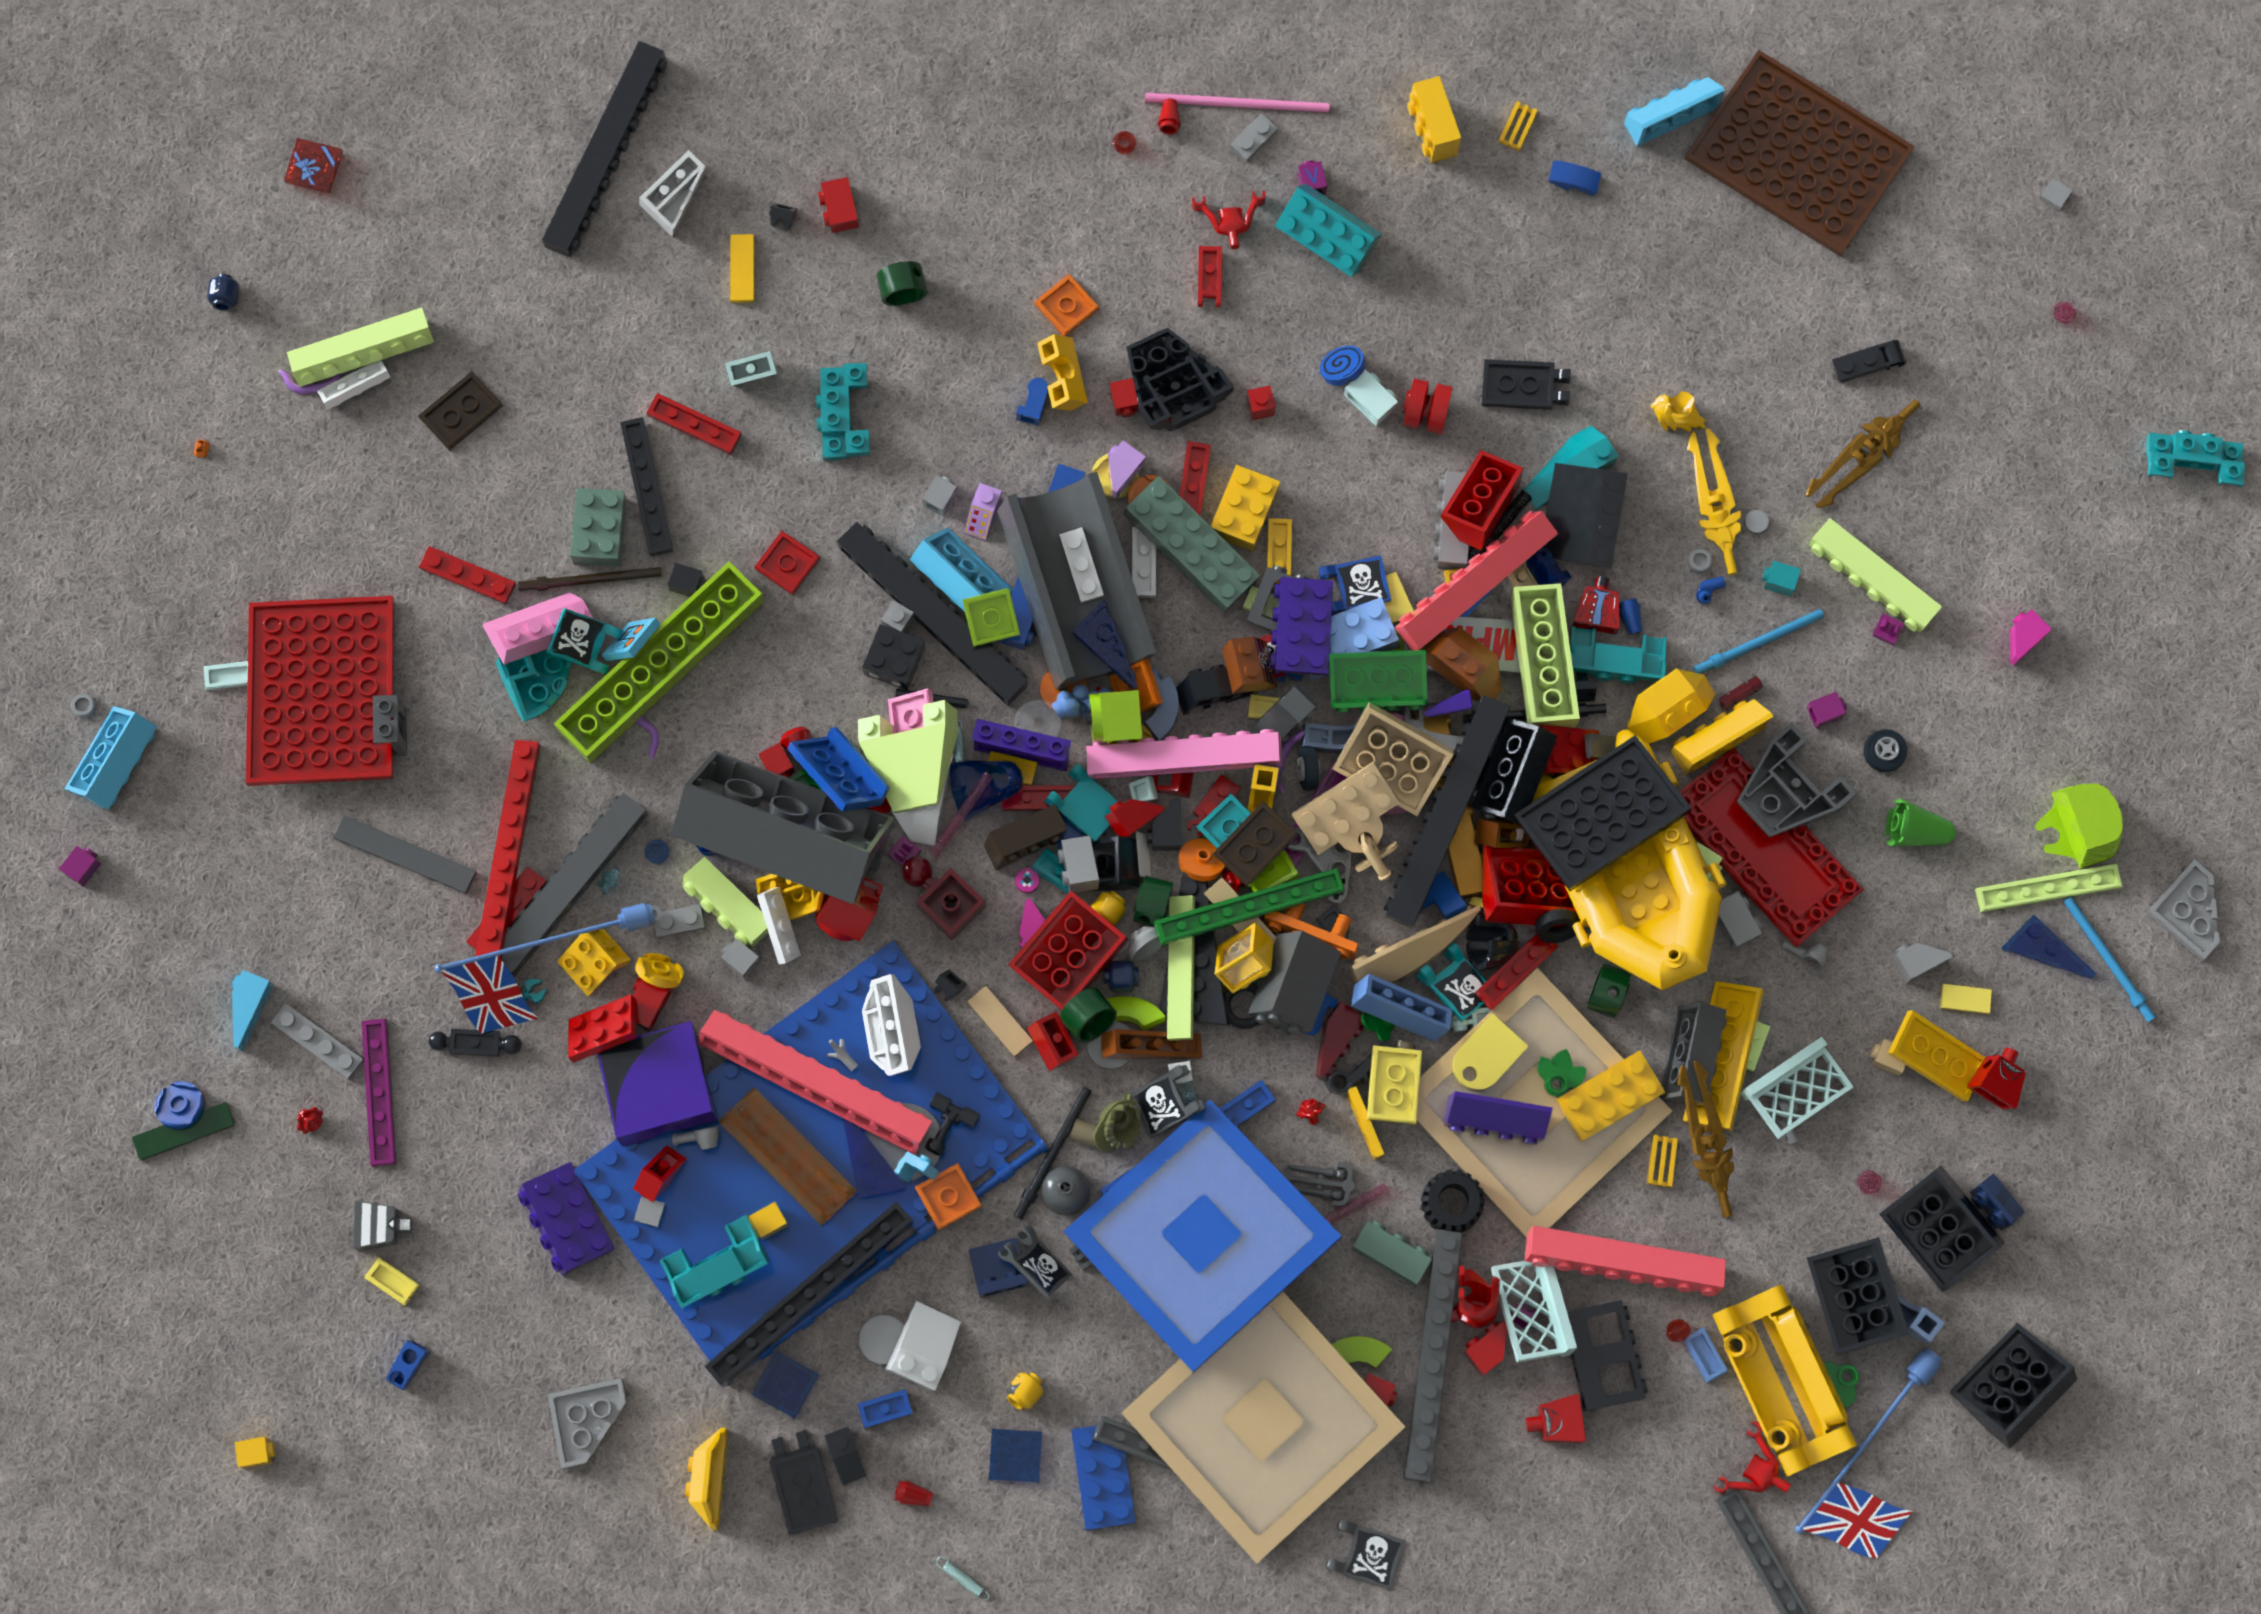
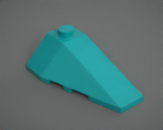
[1524,425,1619,509]

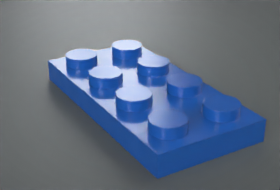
[1071,1422,1136,1530]

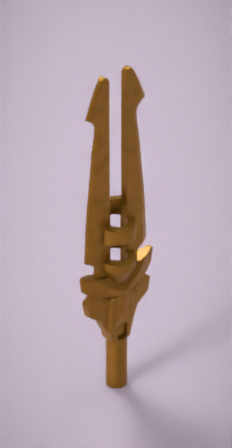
[1806,399,1921,508]
[1677,1061,1734,1217]

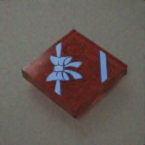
[284,138,343,194]

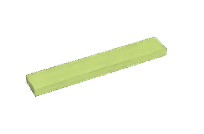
[1975,864,2123,912]
[1167,895,1195,1041]

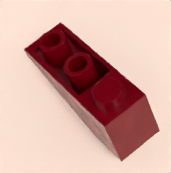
[1316,1001,1364,1079]

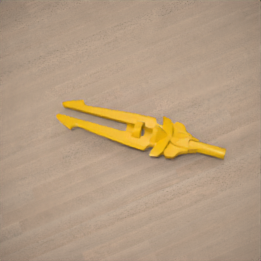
[1687,428,1741,575]

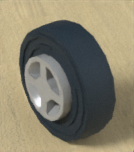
[1864,729,1907,772]
[1297,747,1321,790]

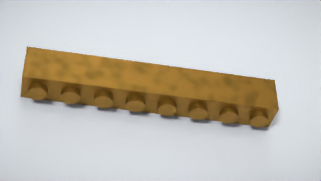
[1414,710,1483,899]

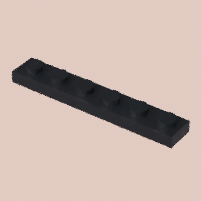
[620,417,673,557]

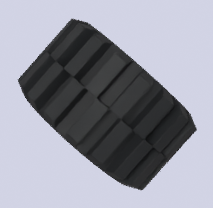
[1421,1169,1485,1233]

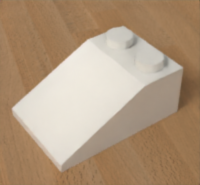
[885,1301,961,1391]

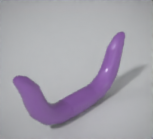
[279,370,342,394]
[635,716,660,760]
[1274,730,1305,793]

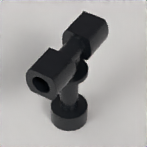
[924,1092,980,1156]

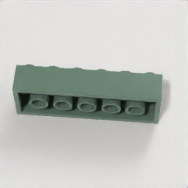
[1123,475,1260,613]

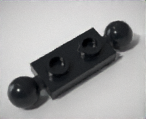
[428,1029,522,1057]

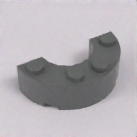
[1249,684,1318,770]

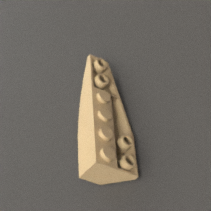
[1349,906,1481,985]

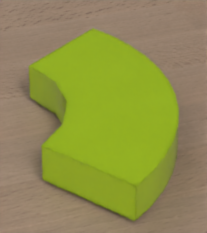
[1106,996,1166,1031]
[1331,1336,1392,1368]

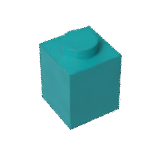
[1761,560,1801,597]

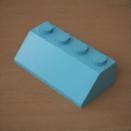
[1624,77,1725,146]
[910,527,1013,612]
[65,706,157,810]

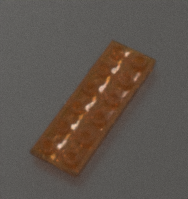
[718,1087,857,1226]

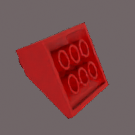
[1482,845,1581,927]
[1008,891,1129,1011]

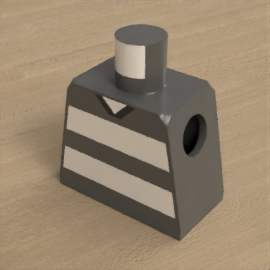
[353,1201,412,1251]

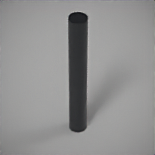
[895,688,968,708]

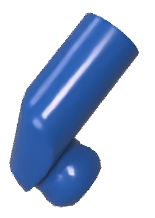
[1696,576,1726,604]

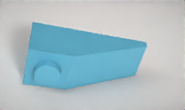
[232,970,273,1052]

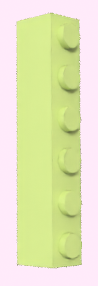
[287,308,434,387]
[1809,518,1942,633]

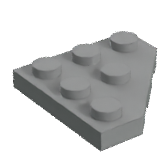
[2146,859,2220,961]
[547,1378,627,1469]

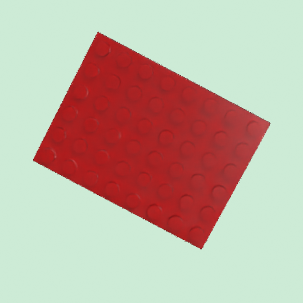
[246,596,394,786]

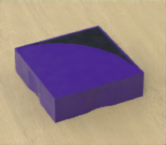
[597,1021,717,1147]

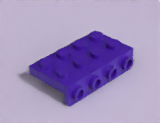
[1270,577,1333,676]
[972,719,1071,772]
[518,1162,615,1277]

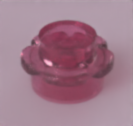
[2053,301,2076,323]
[1857,1170,1881,1194]

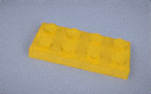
[1888,1010,1986,1102]
[1556,1050,1665,1142]

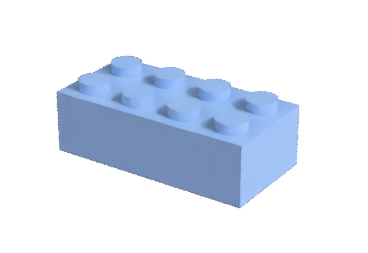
[1309,597,1400,681]

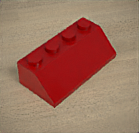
[1441,450,1524,550]

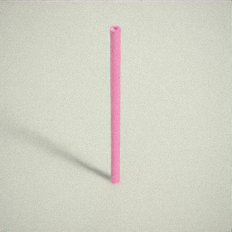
[1145,93,1330,113]

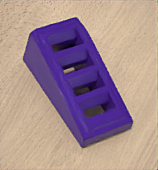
[1424,689,1473,718]

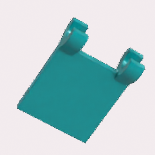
[1044,763,1118,842]

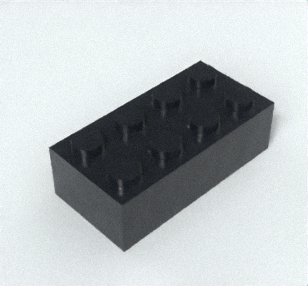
[1471,717,1558,825]

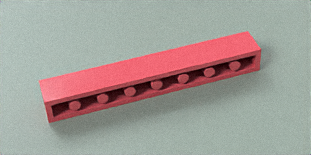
[1394,511,1558,650]
[1525,1226,1726,1296]

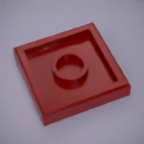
[754,531,821,595]

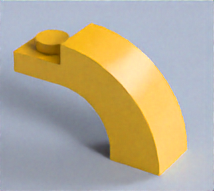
[1247,764,1279,813]

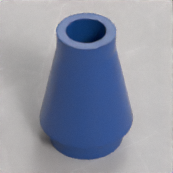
[1619,598,1642,635]

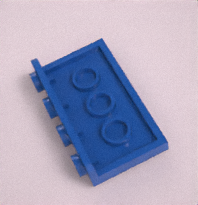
[787,727,889,812]

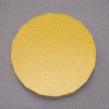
[635,953,684,988]

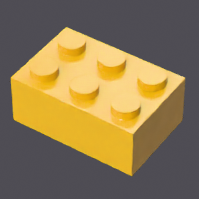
[1407,76,1461,163]
[1211,464,1280,552]

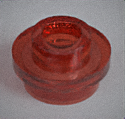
[1113,131,1136,154]
[1666,1319,1691,1342]

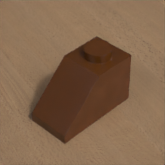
[1474,818,1530,848]

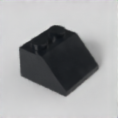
[1090,836,1139,891]

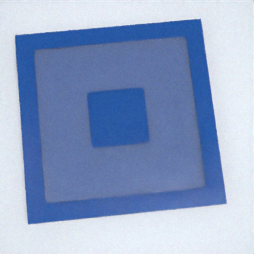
[1063,1100,1342,1373]

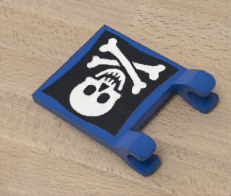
[1319,555,1391,615]

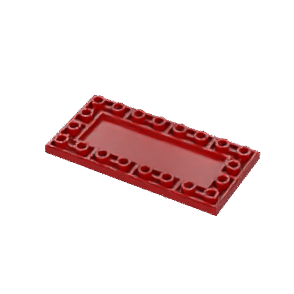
[1679,747,1864,948]

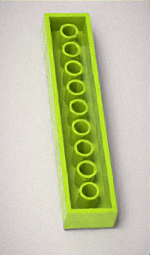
[554,561,764,764]

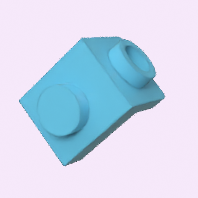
[895,1151,939,1182]

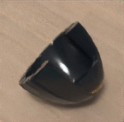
[1466,915,1519,971]

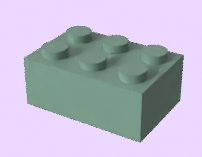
[570,488,627,567]

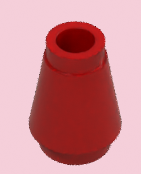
[1158,98,1181,135]
[894,1480,933,1507]

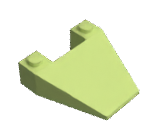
[858,700,958,813]

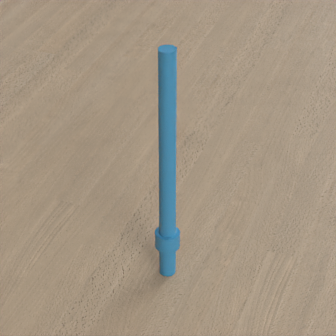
[1694,609,1824,674]
[2064,897,2156,1022]

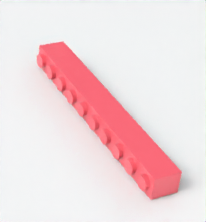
[698,1010,932,1155]

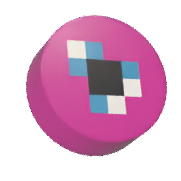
[1015,868,1039,893]

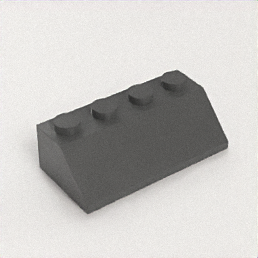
[1659,1002,1727,1106]

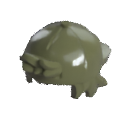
[1092,1092,1143,1153]

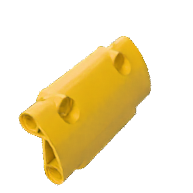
[1712,1284,1857,1476]

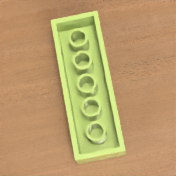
[1510,583,1580,728]

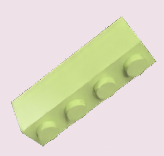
[682,857,769,950]

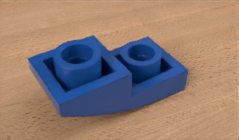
[1548,160,1601,196]

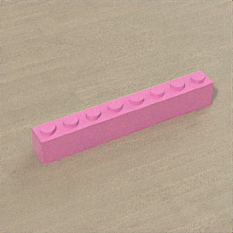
[1086,729,1282,779]

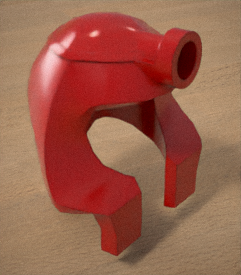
[1451,1266,1500,1329]

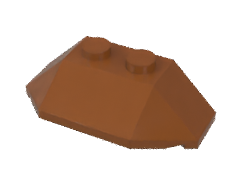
[1420,627,1501,701]

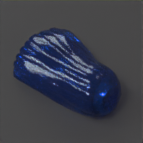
[950,760,1023,821]

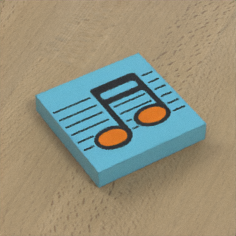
[602,618,660,661]

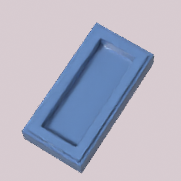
[1682,1327,1729,1383]

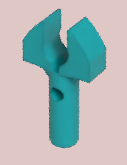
[521,979,547,1004]

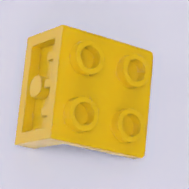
[557,928,631,996]

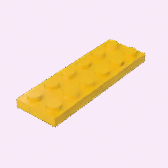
[1683,981,1764,1131]

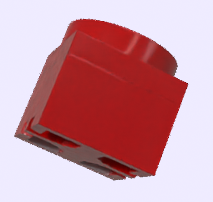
[815,877,883,941]

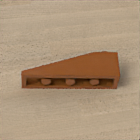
[1101,1029,1202,1059]

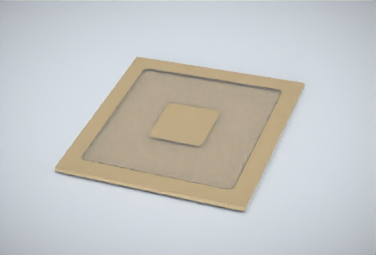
[1417,968,1672,1239]
[1121,1292,1405,1564]

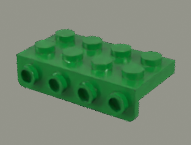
[1329,650,1428,712]

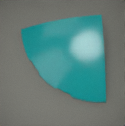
[496,649,572,722]

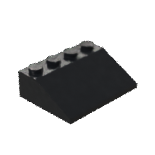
[1539,463,1628,568]
[1879,1165,2005,1292]
[1807,1237,1909,1355]
[1950,1323,2078,1449]

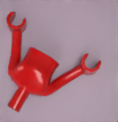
[1192,190,1266,250]
[1714,1422,1791,1494]

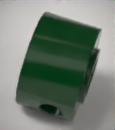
[876,261,928,306]
[1133,875,1174,927]
[1587,963,1631,1019]
[1060,987,1117,1043]

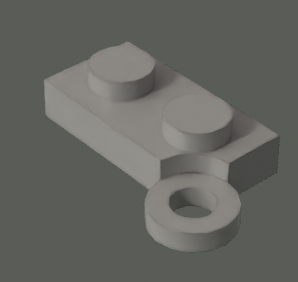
[651,904,705,938]

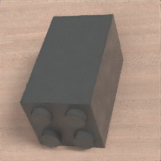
[1248,930,1341,1036]

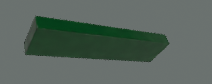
[132,1102,235,1161]

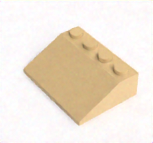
[1333,702,1454,816]

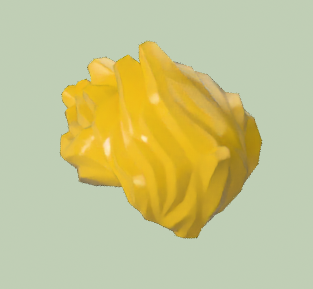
[1651,391,1706,432]

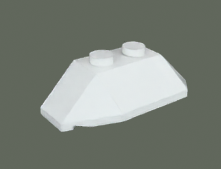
[892,754,954,846]
[862,974,921,1076]

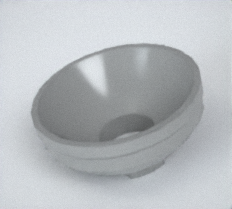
[1128,925,1163,962]

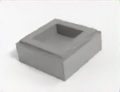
[2039,178,2072,210]
[634,1197,666,1228]

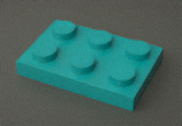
[1196,794,1251,849]

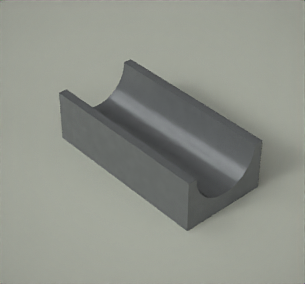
[997,472,1156,690]
[671,751,895,904]

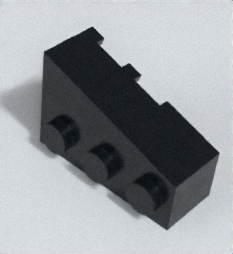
[1176,664,1260,715]

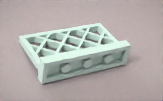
[1741,1037,1854,1139]
[1491,1261,1577,1363]

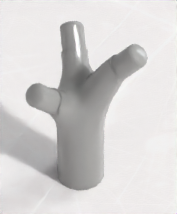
[828,1039,859,1072]

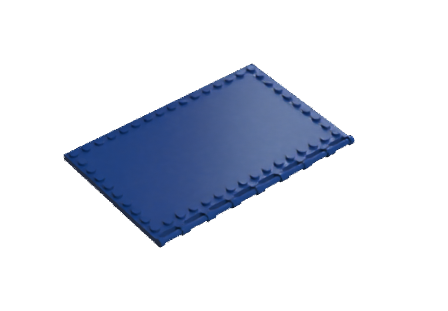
[574,940,1049,1386]

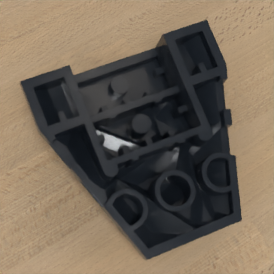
[1127,328,1234,431]

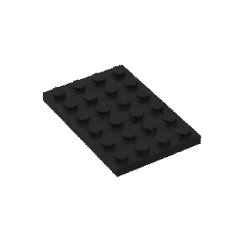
[1514,735,1692,892]

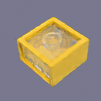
[1215,922,1274,993]

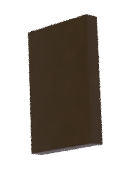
[418,371,503,451]
[1213,801,1298,888]

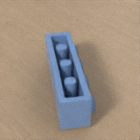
[1351,974,1453,1042]

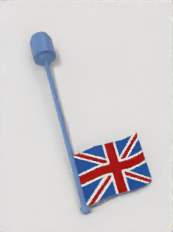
[434,903,655,1033]
[1795,1348,1942,1558]

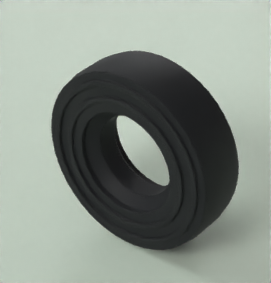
[1535,909,1579,943]

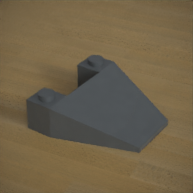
[1737,722,1857,838]

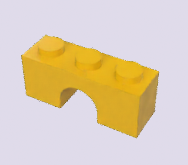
[1037,334,1088,411]

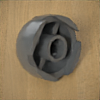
[1041,1166,1090,1216]

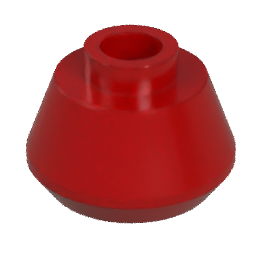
[780,726,811,755]

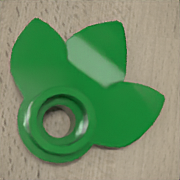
[1361,1012,1396,1042]
[1537,1049,1586,1097]
[1824,1362,1860,1408]

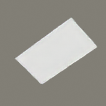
[1136,831,1151,877]

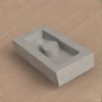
[1230,114,1278,162]

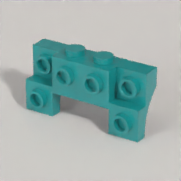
[816,363,870,461]
[2146,431,2245,488]
[1570,626,1667,684]
[660,1214,770,1308]

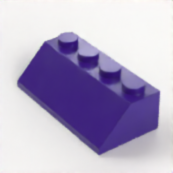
[1444,1091,1553,1145]

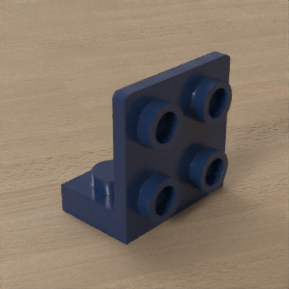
[1970,1173,2025,1231]
[969,1238,1028,1298]

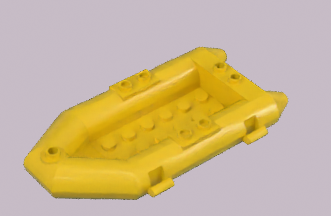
[1532,729,1726,991]

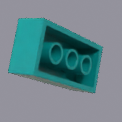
[1275,183,1382,277]

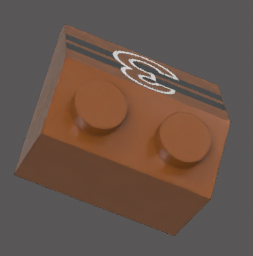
[1222,636,1278,694]

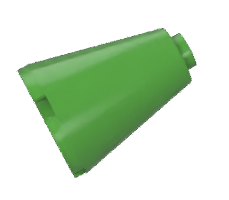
[1885,798,1956,847]

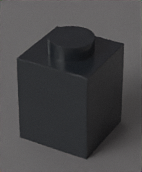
[668,563,707,597]

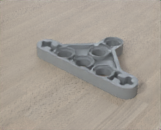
[1287,827,1352,904]

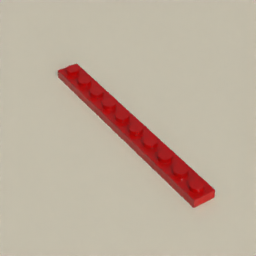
[475,740,541,959]

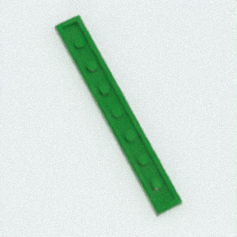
[1154,868,1345,946]

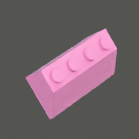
[483,593,594,664]

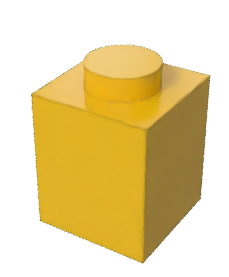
[749,1202,788,1241]
[235,1437,276,1469]

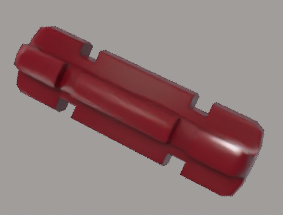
[1718,676,1763,710]

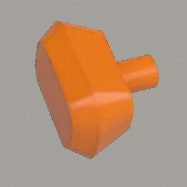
[194,439,210,458]

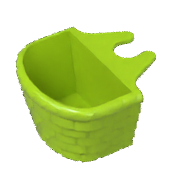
[2035,783,2123,869]

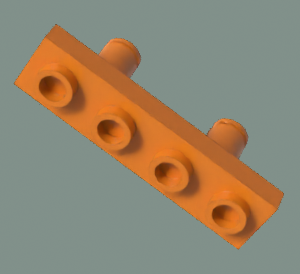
[1264,903,1358,960]

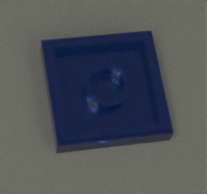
[751,1351,819,1419]
[989,1429,1042,1483]

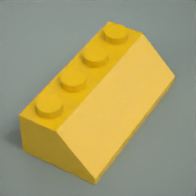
[1670,699,1774,775]

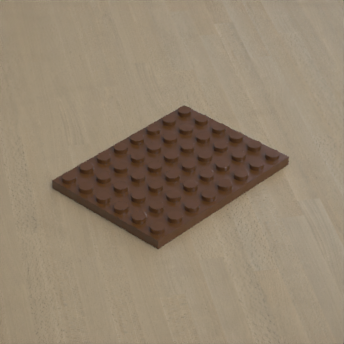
[1684,50,1915,257]

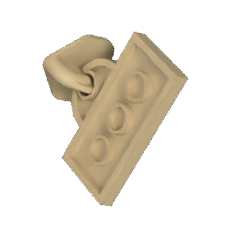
[1292,762,1400,881]

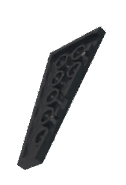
[1159,876,1230,1026]

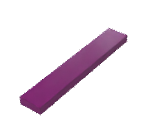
[361,1019,396,1167]

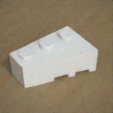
[639,150,705,237]

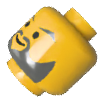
[1007,1372,1043,1410]

